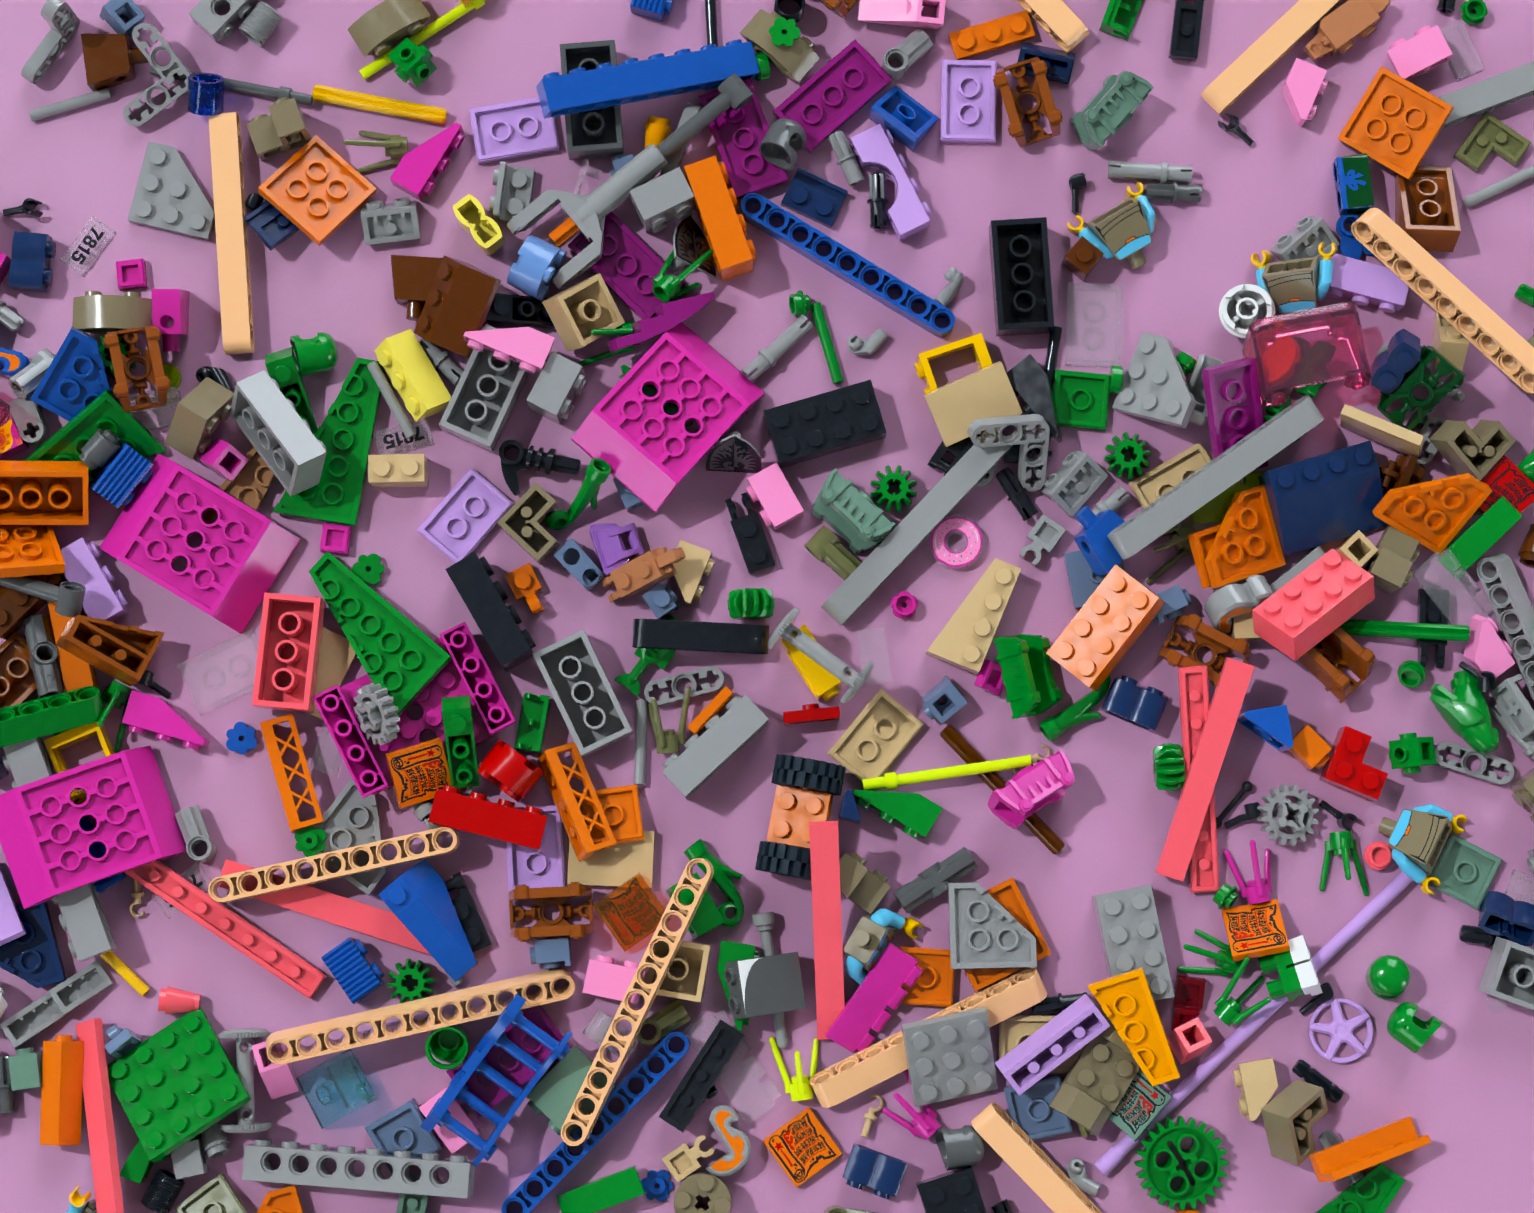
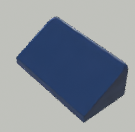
[1017,42,1075,84]
[839,789,861,824]

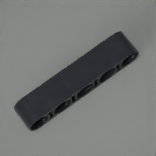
[632,619,769,654]

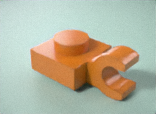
[505,563,544,615]

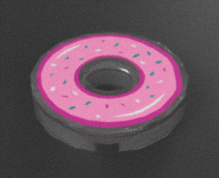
[928,514,984,570]

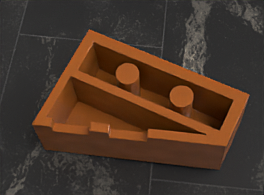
[56,615,164,686]

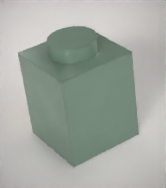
[8,1047,43,1091]

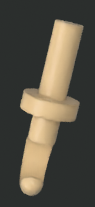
[1014,744,1051,774]
[129,879,145,918]
[861,1095,884,1138]

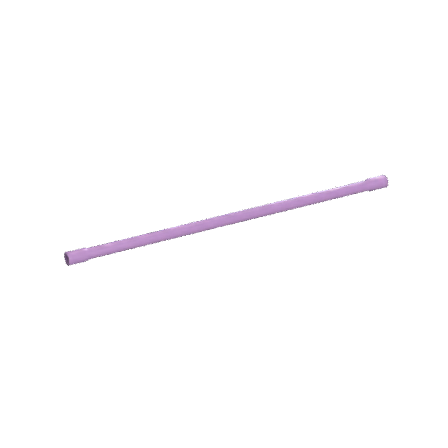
[1094,872,1414,1177]

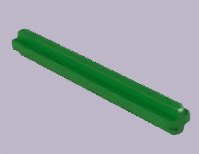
[1340,619,1470,641]

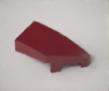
[1171,975,1206,1031]

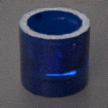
[188,73,224,116]

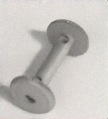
[768,608,873,703]
[219,1028,272,1133]

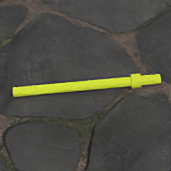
[359,0,486,80]
[862,755,1032,790]

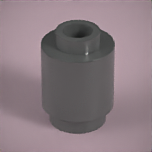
[79,428,121,471]

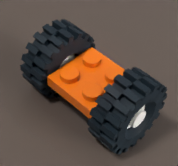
[755,754,846,880]

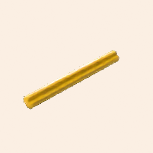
[312,85,447,125]

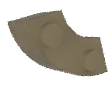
[347,0,431,57]
[740,9,820,83]
[72,291,152,335]

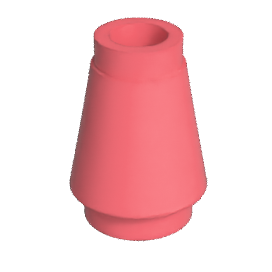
[158,986,200,1014]

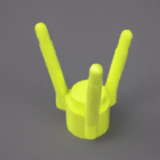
[769,1037,819,1101]

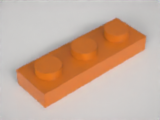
[948,10,1035,60]

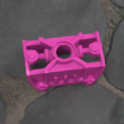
[988,750,1075,829]

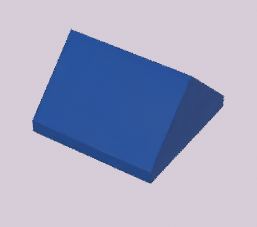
[869,85,939,152]
[1237,705,1294,752]

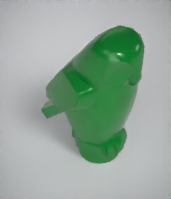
[1429,670,1499,754]

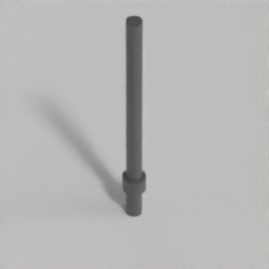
[150,65,313,106]

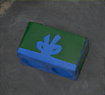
[1332,153,1374,215]

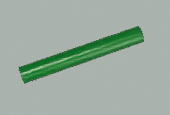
[811,302,844,384]

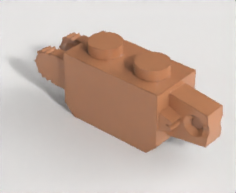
[1304,0,1391,62]
[601,547,686,603]

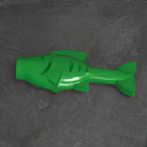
[615,615,677,696]

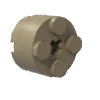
[674,1172,732,1213]

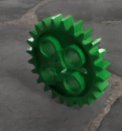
[1134,1116,1228,1211]

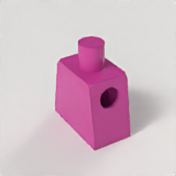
[151,289,189,352]

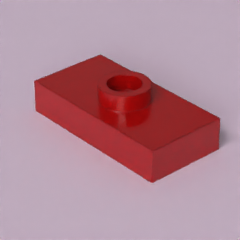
[783,704,840,725]

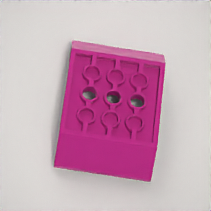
[571,322,765,513]
[99,454,301,634]
[312,622,516,798]
[0,746,187,909]

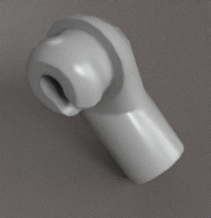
[934,267,964,307]
[847,328,889,355]
[1067,1158,1101,1197]

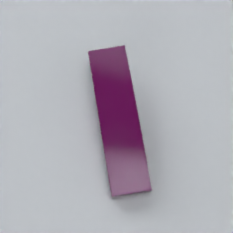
[608,292,715,353]

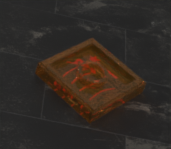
[592,873,672,952]

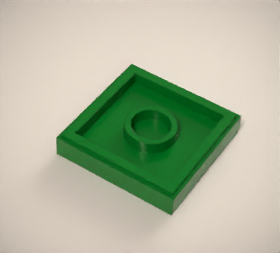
[1053,369,1110,431]

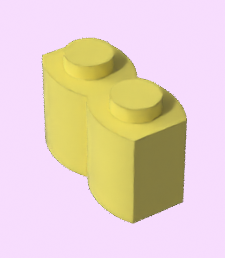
[453,194,505,256]

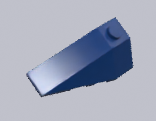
[378,859,477,982]

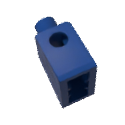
[1074,506,1125,576]

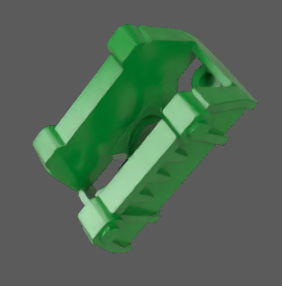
[993,634,1063,719]

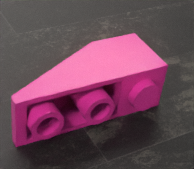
[390,122,465,201]
[122,690,209,750]

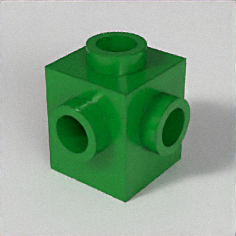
[387,37,437,88]
[1389,733,1436,774]

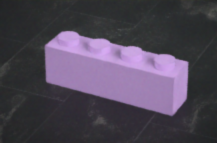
[995,994,1110,1096]

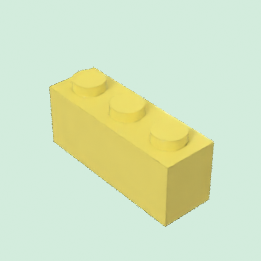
[374,329,451,422]

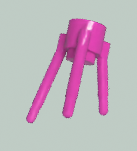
[1224,840,1272,904]
[881,1069,940,1140]

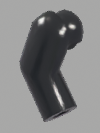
[196,366,235,393]

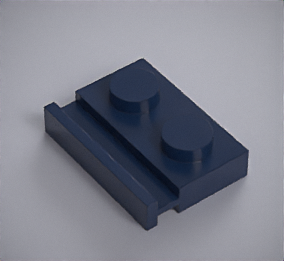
[781,167,848,229]
[245,201,300,251]

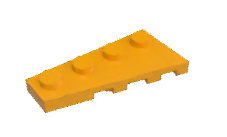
[1087,967,1180,1086]

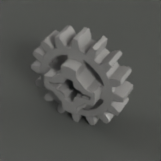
[353,683,401,745]
[1257,784,1319,846]

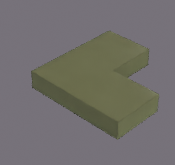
[1453,111,1531,173]

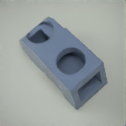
[553,538,605,592]

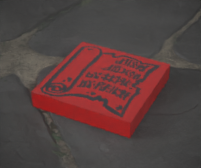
[1478,455,1534,514]

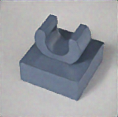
[104,1024,143,1059]

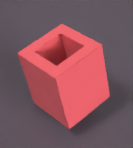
[1168,1017,1213,1065]

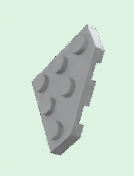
[128,141,215,241]
[1112,332,1196,429]
[308,778,387,896]
[948,882,1037,969]

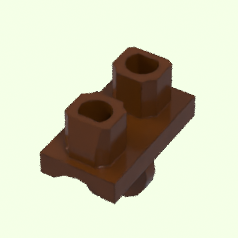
[1379,455,1426,496]

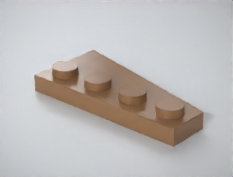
[203,447,275,524]

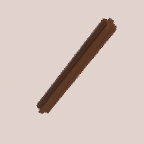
[940,725,1065,854]

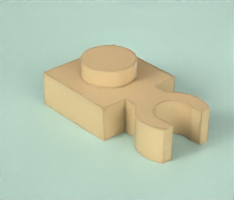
[662,1135,715,1183]

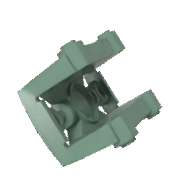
[1070,71,1154,150]
[812,468,895,554]

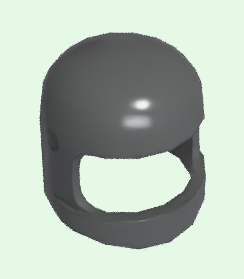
[759,118,806,171]
[935,1125,985,1171]

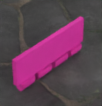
[825,943,923,1053]

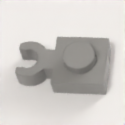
[1019,514,1066,566]

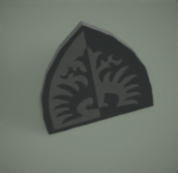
[669,216,716,278]
[706,430,762,473]

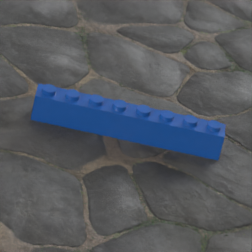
[536,39,760,119]

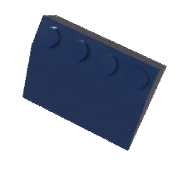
[1258,441,1388,556]

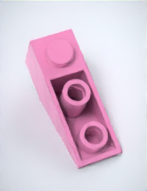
[857,0,946,30]
[463,327,555,374]

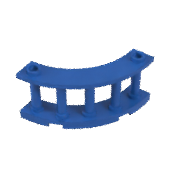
[420,994,572,1167]

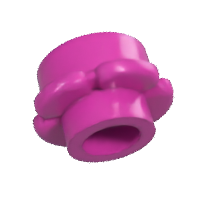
[890,591,918,618]

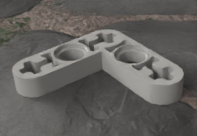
[21,0,80,84]
[123,23,193,126]
[967,414,1050,492]

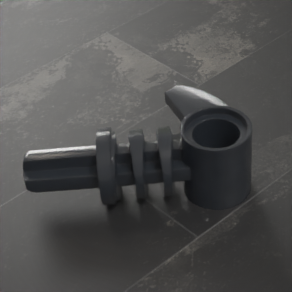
[499,440,581,496]

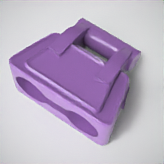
[589,523,645,577]

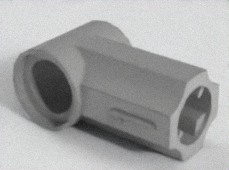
[882,28,934,80]
[8,348,55,400]
[175,805,217,863]

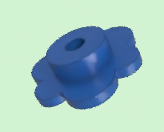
[226,722,258,755]
[642,1170,673,1202]

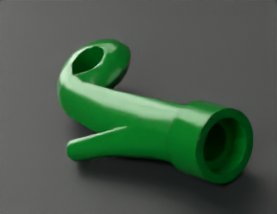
[546,458,611,530]
[1038,674,1111,742]
[683,838,744,927]

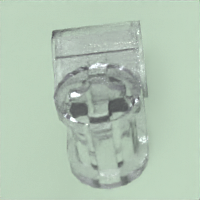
[582,1008,638,1057]

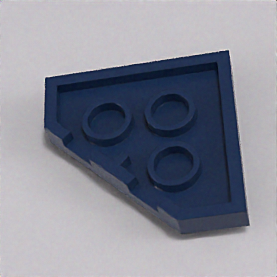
[0,902,67,988]

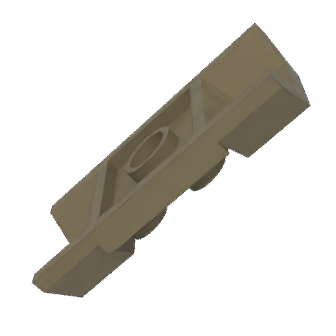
[1049,1013,1140,1137]

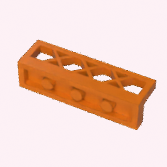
[260,713,324,833]
[537,742,617,862]
[1309,1116,1431,1182]

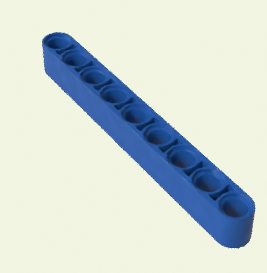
[741,193,955,337]
[501,1031,690,1213]

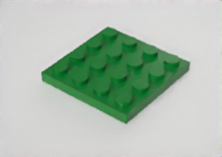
[107,1006,252,1163]

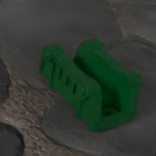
[1377,345,1466,431]

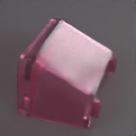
[1242,302,1371,406]

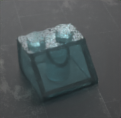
[296,1049,377,1129]

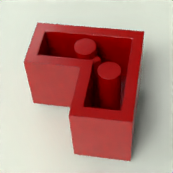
[1319,726,1388,801]

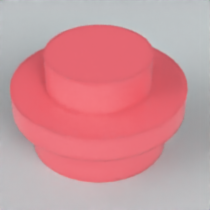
[1364,842,1393,870]

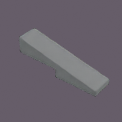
[0,960,113,1050]

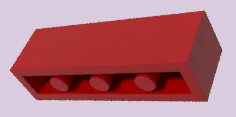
[428,785,547,850]

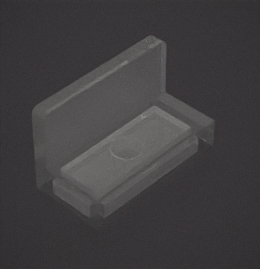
[129,387,181,430]

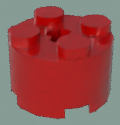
[477,739,544,803]

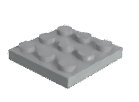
[901,1007,998,1107]

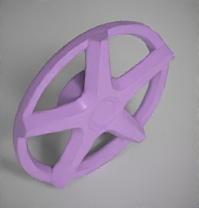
[1309,998,1373,1063]

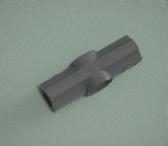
[23,614,64,699]
[894,847,978,913]

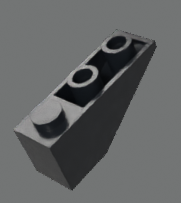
[483,293,555,328]
[1006,354,1062,443]

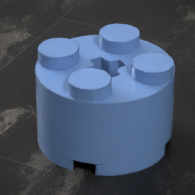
[507,235,567,302]

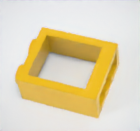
[914,333,992,395]
[781,624,842,701]
[44,722,115,805]

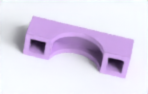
[850,124,932,241]

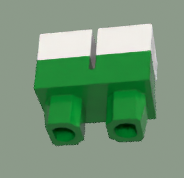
[1258,935,1323,1002]

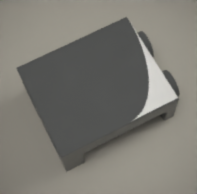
[724,952,806,1019]

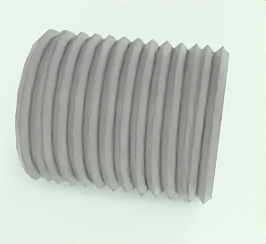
[239,1,283,46]

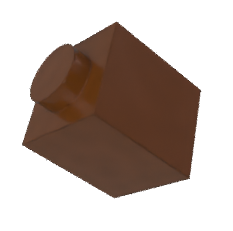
[1062,236,1104,281]

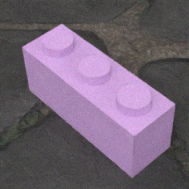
[1326,254,1409,313]
[61,537,129,622]

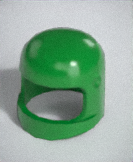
[290,332,338,376]
[1366,955,1410,999]
[1387,1002,1443,1053]
[425,1024,469,1069]

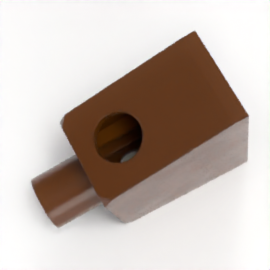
[81,33,149,92]
[391,255,443,321]

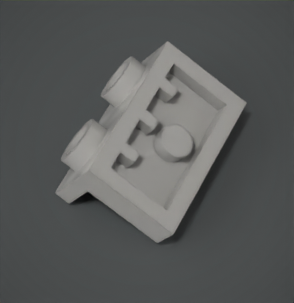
[489,161,535,223]
[360,197,421,245]
[1270,216,1340,261]
[1040,450,1109,517]

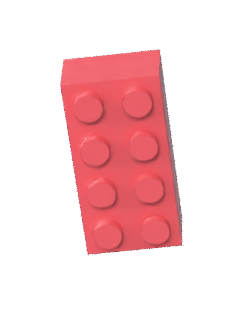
[1252,549,1375,661]
[252,592,325,713]

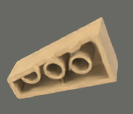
[925,558,1021,675]

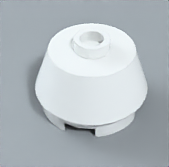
[1219,284,1275,338]

